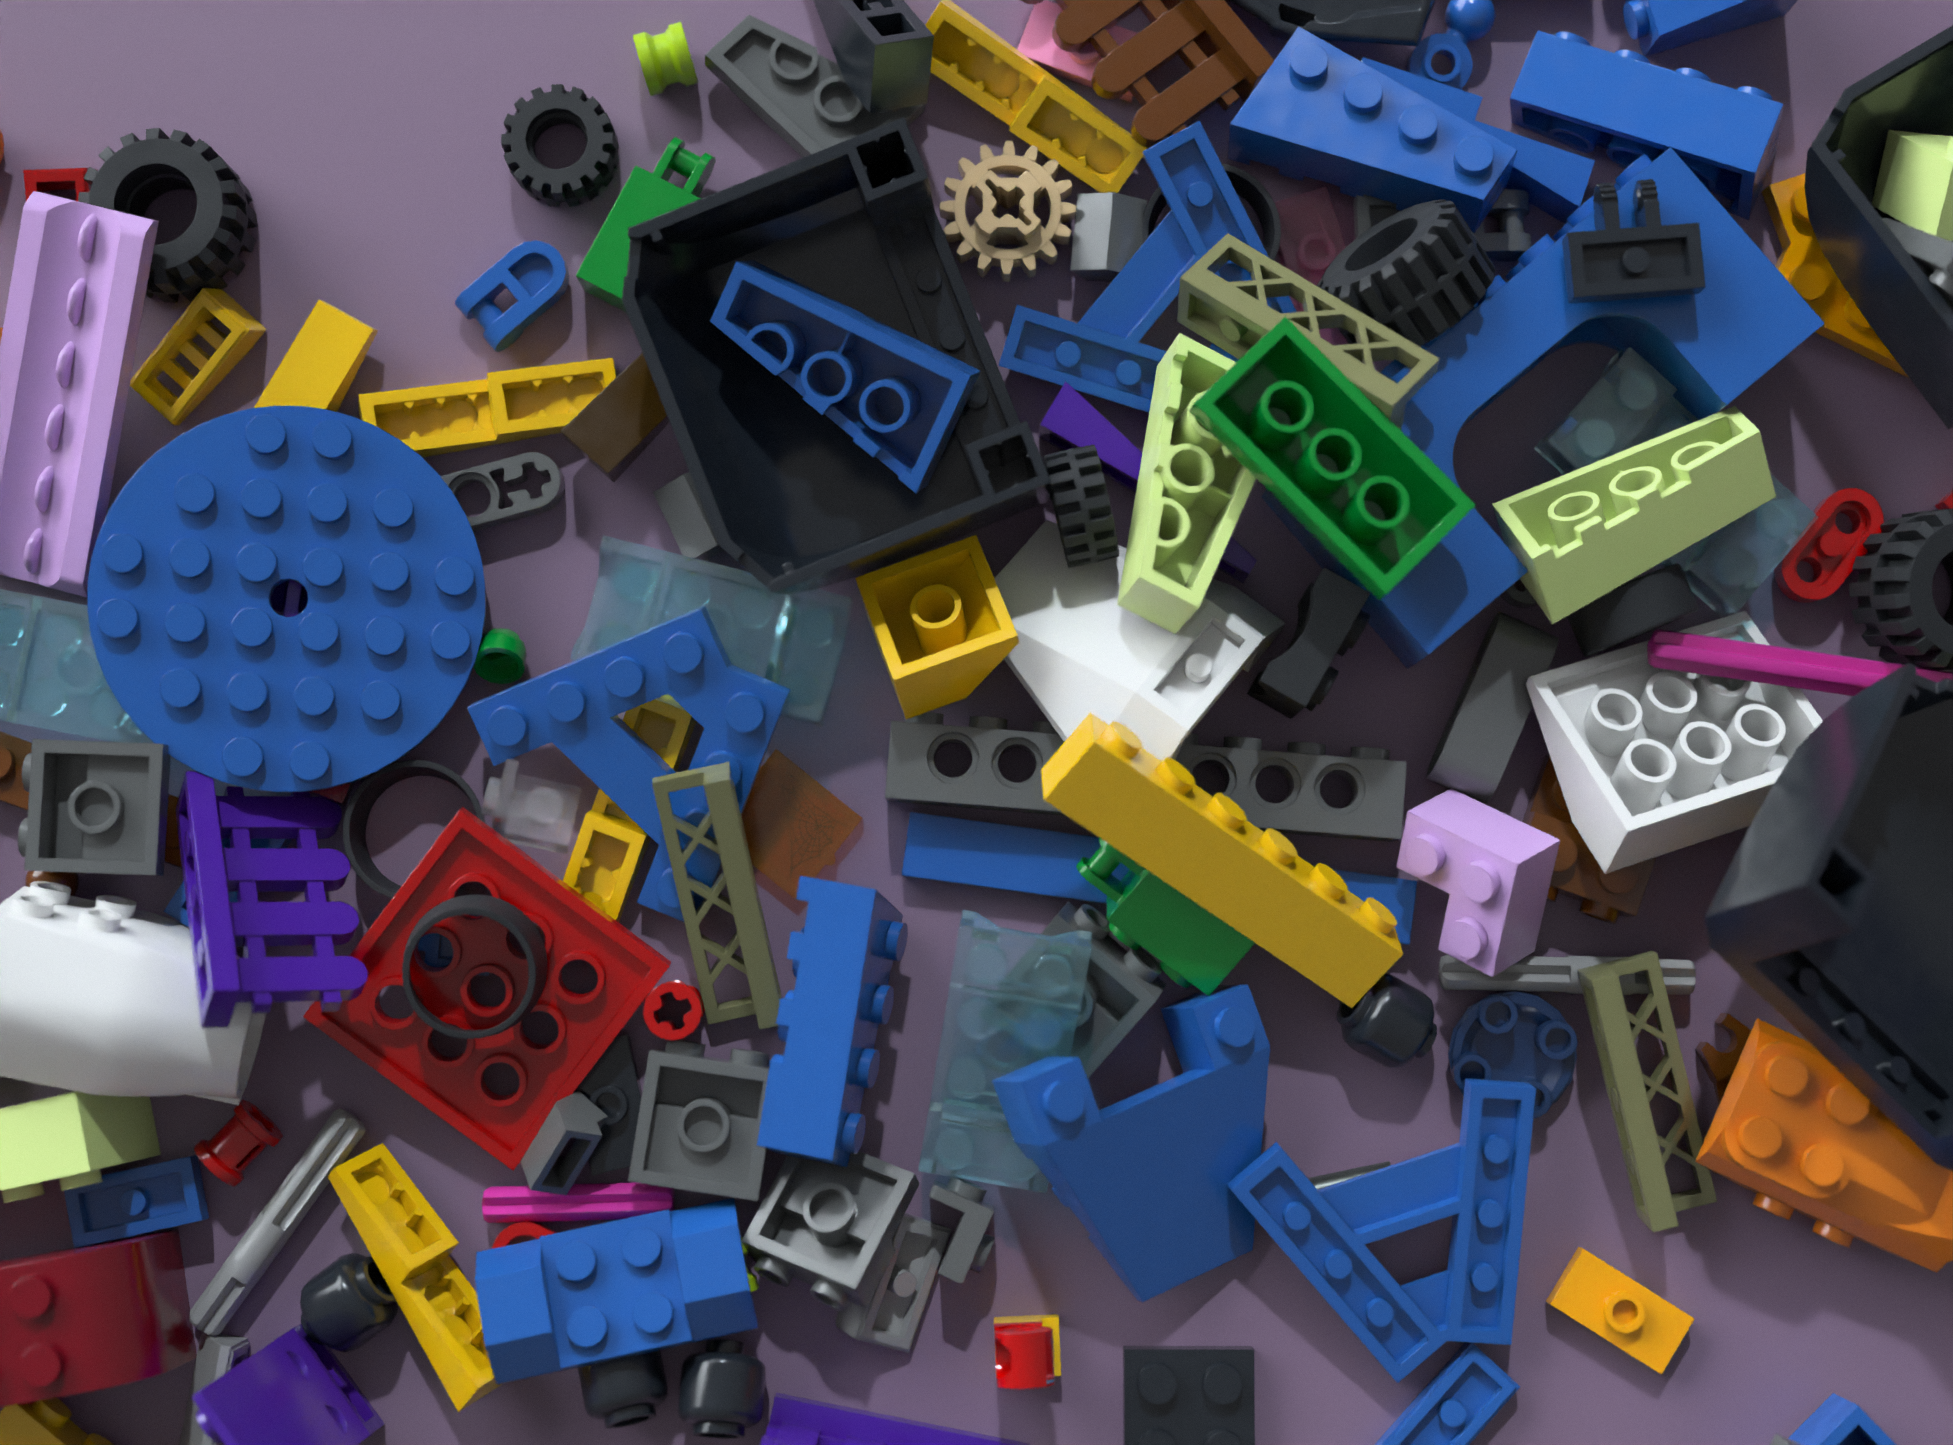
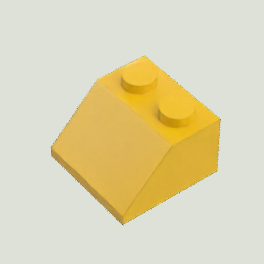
[855,535,1019,719]

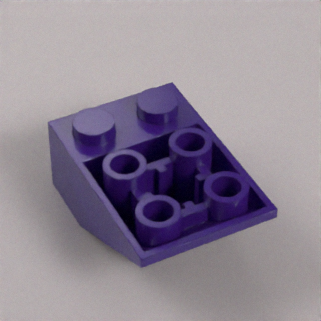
[191,1324,385,1445]

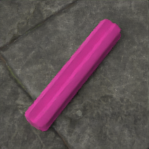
[482,1182,675,1223]

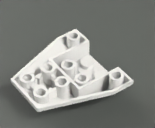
[995,520,1286,761]

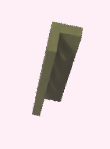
[1177,233,1440,430]
[652,762,782,1030]
[1578,951,1717,1232]

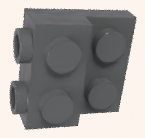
[18,739,171,876]
[979,901,1167,1079]
[628,1039,769,1201]
[742,1151,920,1311]

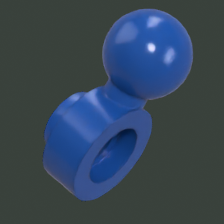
[1406,0,1495,90]

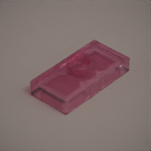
[1274,187,1346,312]

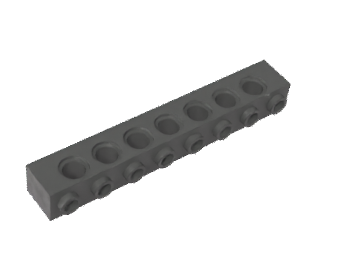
[885,712,1407,842]

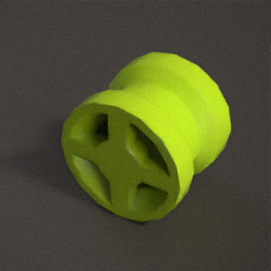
[633,22,699,96]

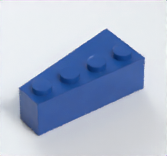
[1228,26,1518,233]
[1510,30,1784,220]
[710,260,981,493]
[757,876,908,1167]

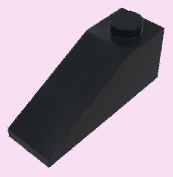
[813,0,934,113]

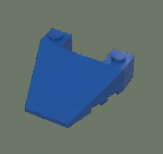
[992,984,1270,1302]

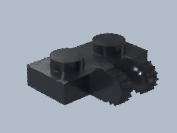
[1562,179,1706,304]

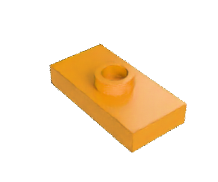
[1545,1246,1694,1375]

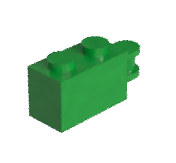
[576,137,716,313]
[1076,837,1255,996]

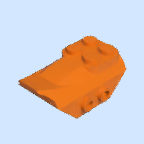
[1695,1018,1953,1273]

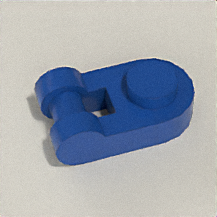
[455,240,570,352]

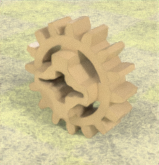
[940,141,1076,282]

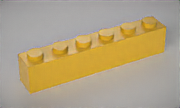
[1041,712,1403,1008]

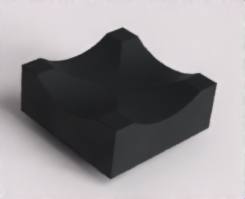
[1247,567,1371,719]

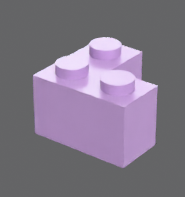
[1396,788,1560,977]

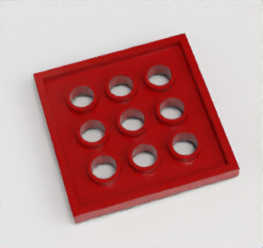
[303,807,671,1171]

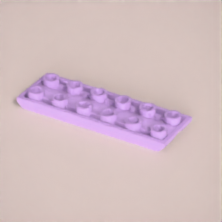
[0,191,159,597]

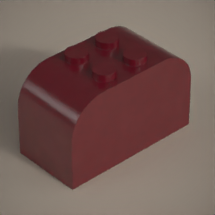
[0,1229,197,1407]

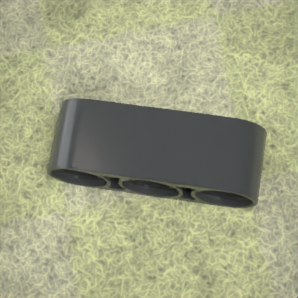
[1426,611,1559,805]

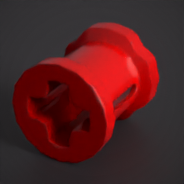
[643,980,705,1041]
[194,1099,283,1187]

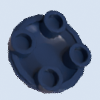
[1448,991,1577,1118]

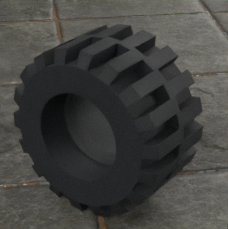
[78,128,257,303]
[1317,199,1496,362]
[1849,508,1953,670]

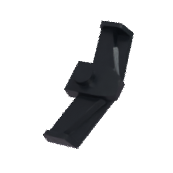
[1229,0,1436,47]

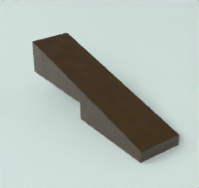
[561,353,670,483]

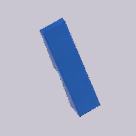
[1361,57,1595,225]

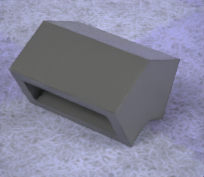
[1070,192,1147,282]
[653,472,725,563]
[521,1091,608,1195]

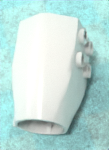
[0,881,267,1105]

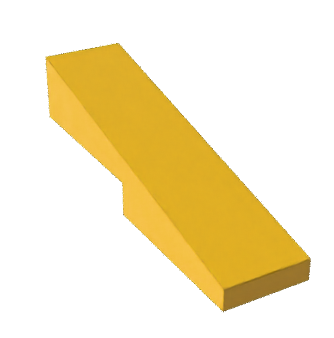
[925,0,1148,193]
[254,300,378,412]
[358,358,616,458]
[563,694,696,922]
[328,1143,502,1412]

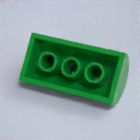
[1189,316,1476,601]

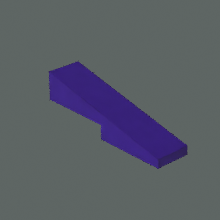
[1038,381,1257,583]

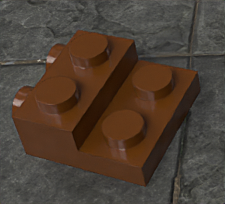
[1522,754,1657,924]

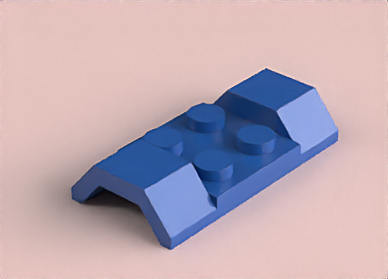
[475,1198,759,1385]

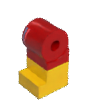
[994,1314,1061,1389]

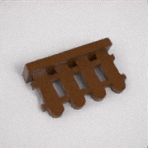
[1021,0,1274,147]

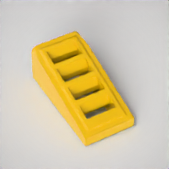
[129,288,266,425]

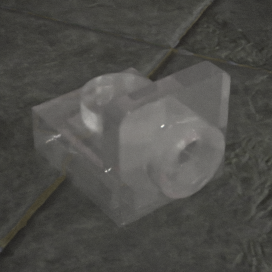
[482,759,582,854]

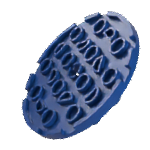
[87,406,486,792]

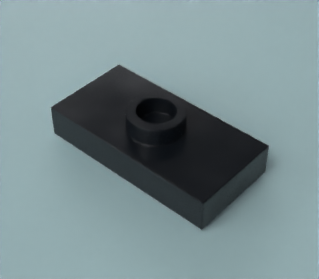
[573,1034,642,1176]

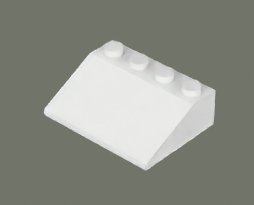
[1526,611,1823,874]

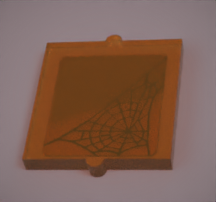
[742,749,863,900]

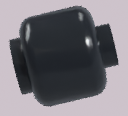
[1337,973,1437,1068]
[300,1253,398,1352]
[678,1339,766,1439]
[577,1350,668,1429]

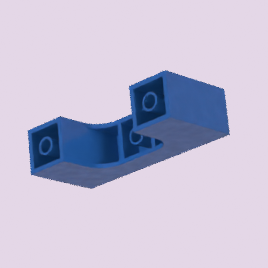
[1261,147,1825,669]

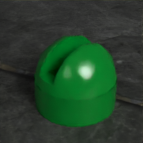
[474,628,527,684]

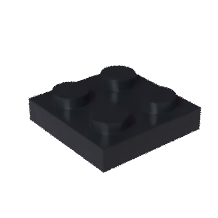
[1123,1346,1255,1445]

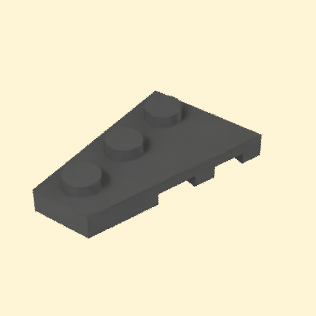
[705,15,926,158]

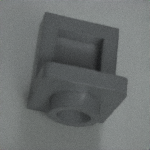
[929,1175,995,1284]

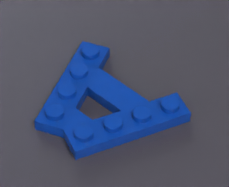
[998,121,1297,412]
[467,606,791,922]
[1227,1078,1536,1383]

